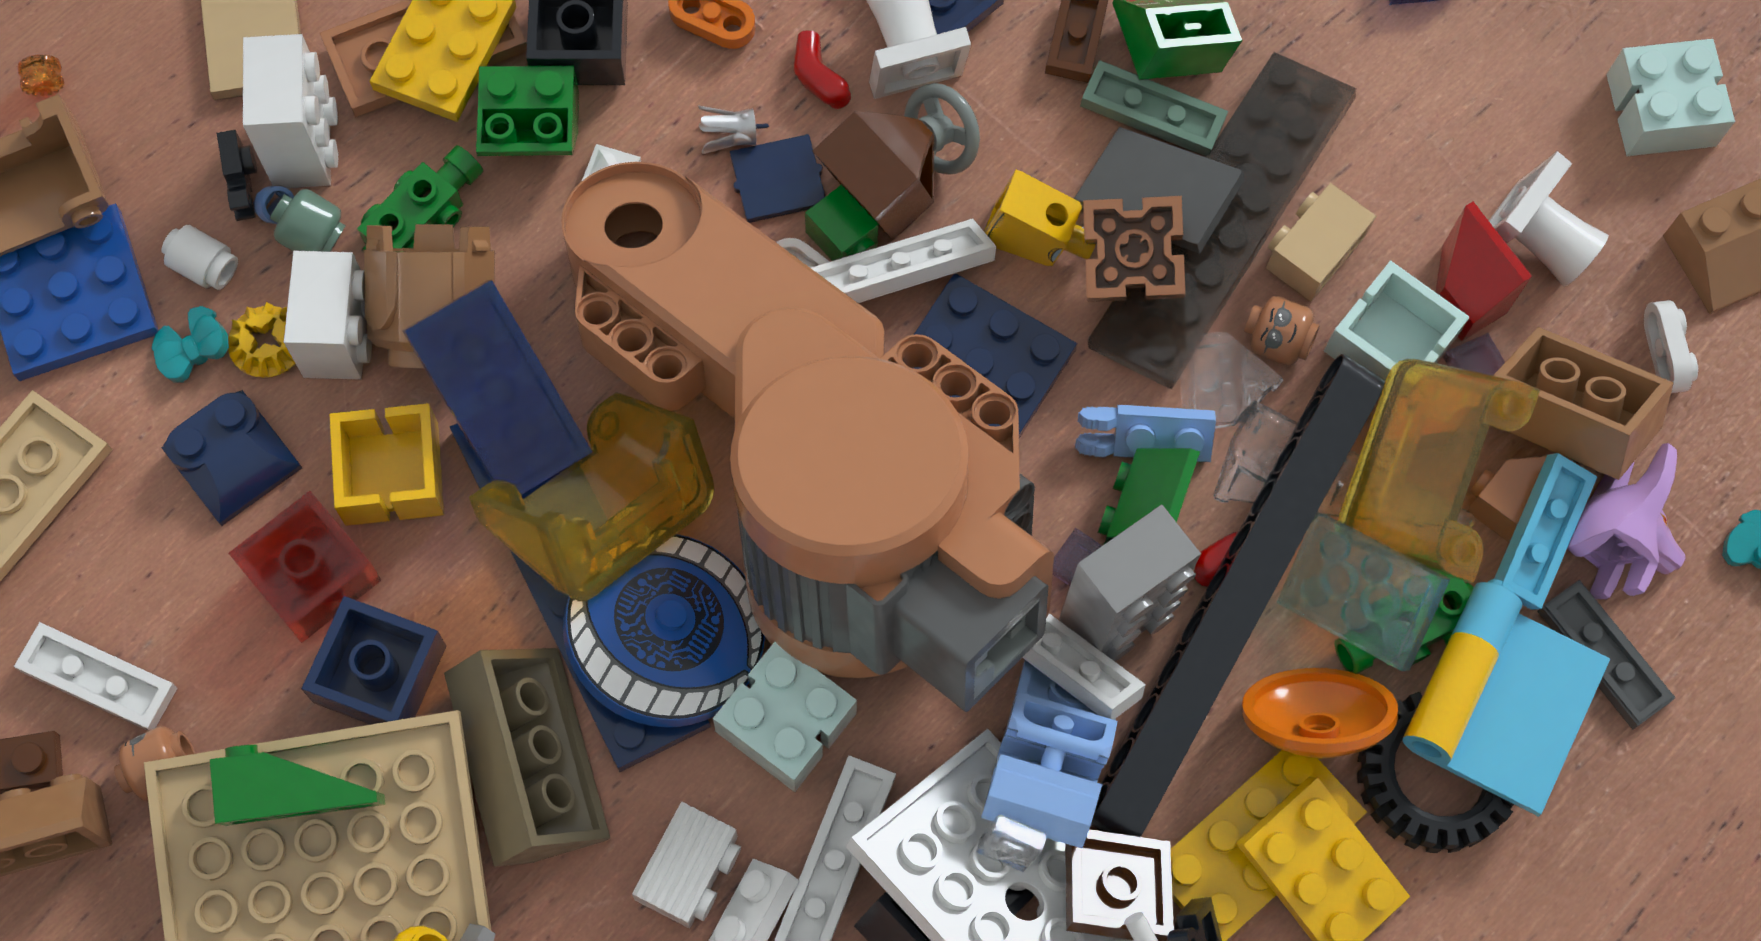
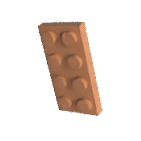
[320,0,527,118]

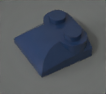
[161,390,302,526]

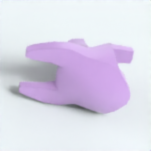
[1567,443,1685,599]

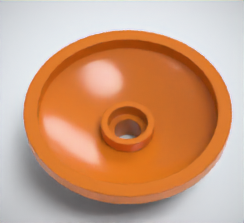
[1242,668,1398,758]

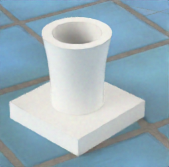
[866,0,971,99]
[1489,151,1609,286]

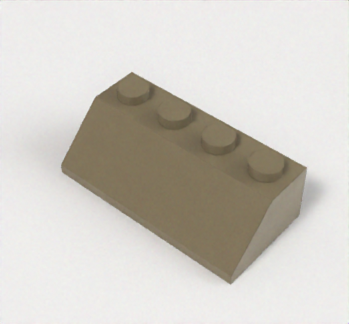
[444,648,610,867]

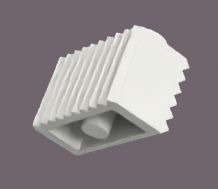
[632,802,741,929]

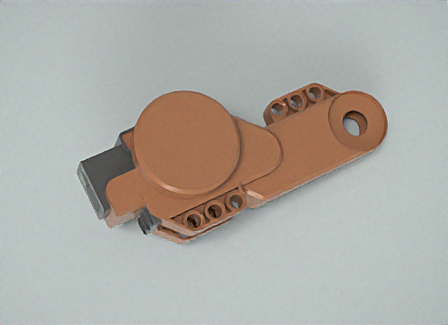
[561,162,1054,712]

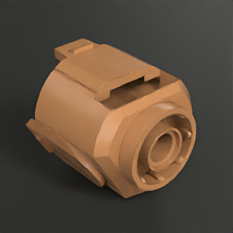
[364,224,495,368]

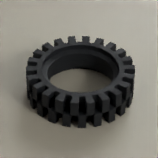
[1357,692,1514,853]

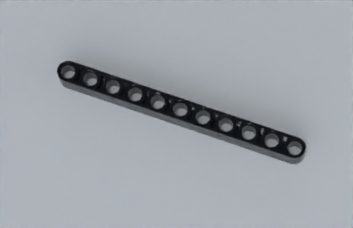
[1091,354,1385,837]

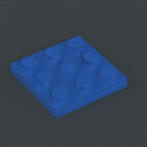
[0,203,159,381]

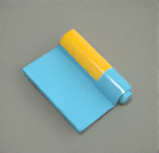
[1403,579,1610,817]

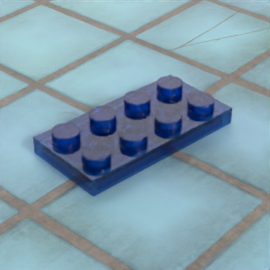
[402,280,592,503]

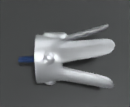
[698,105,769,154]

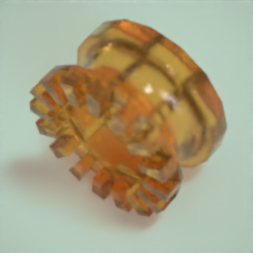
[17,54,64,96]

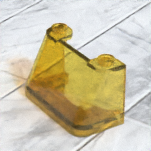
[1338,359,1540,583]
[469,392,715,601]

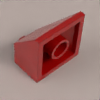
[1435,201,1532,342]

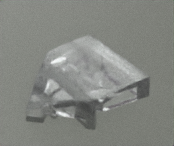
[1178,332,1284,429]

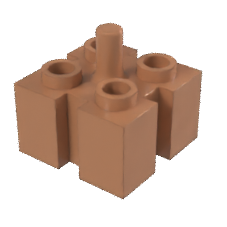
[1083,196,1185,302]

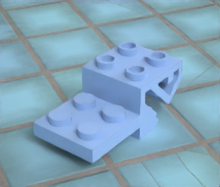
[981,659,1118,848]

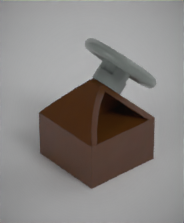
[812,83,980,240]

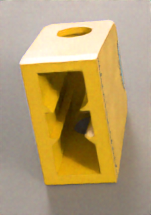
[984,169,1096,266]

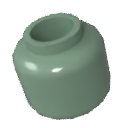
[270,189,346,252]

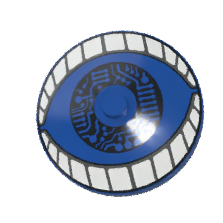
[563,533,765,727]

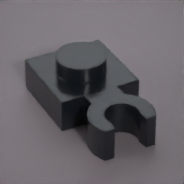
[216,130,257,221]
[1167,897,1222,941]

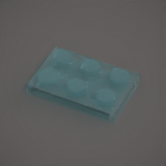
[1277,513,1450,671]

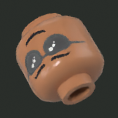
[1244,296,1320,366]
[114,726,196,801]

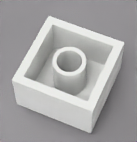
[284,251,372,380]

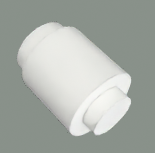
[161,225,238,290]

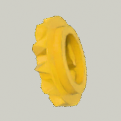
[228,302,296,378]

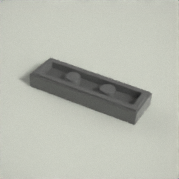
[1537,580,1676,730]

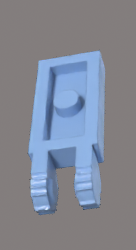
[1075,405,1216,462]

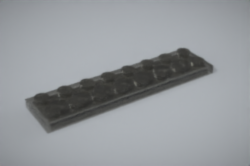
[1088,52,1356,390]

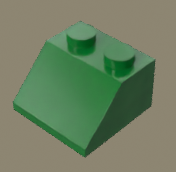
[1097,448,1200,545]

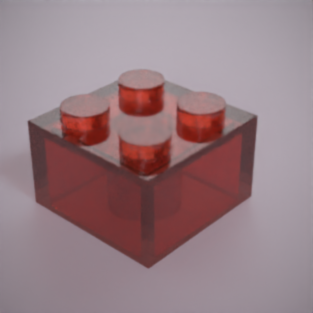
[228,491,381,643]

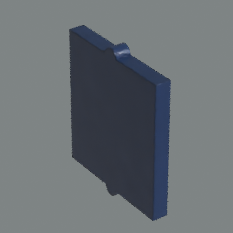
[730,134,825,223]

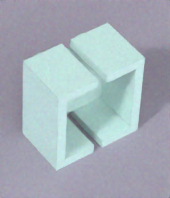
[1606,39,1735,156]
[1324,260,1470,408]
[713,642,857,792]

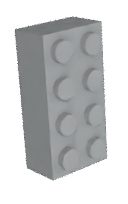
[1059,505,1201,662]

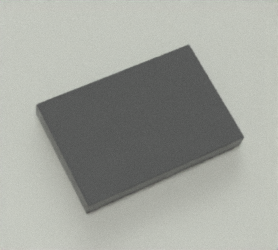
[1074,127,1245,254]

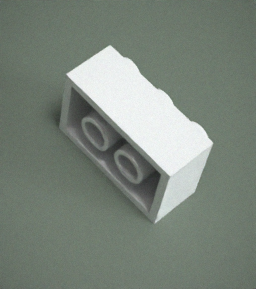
[243,34,338,188]

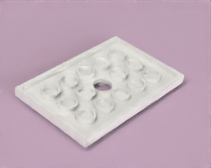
[845,729,1134,941]

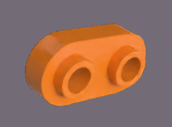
[668,0,755,49]

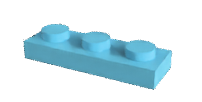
[1494,453,1597,610]

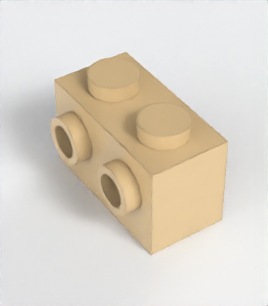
[1266,182,1376,302]

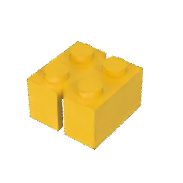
[329,403,444,526]

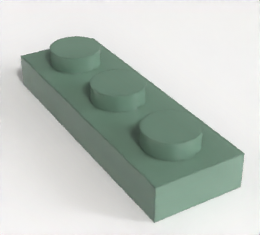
[1080,60,1228,158]

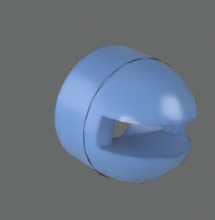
[253,186,294,224]

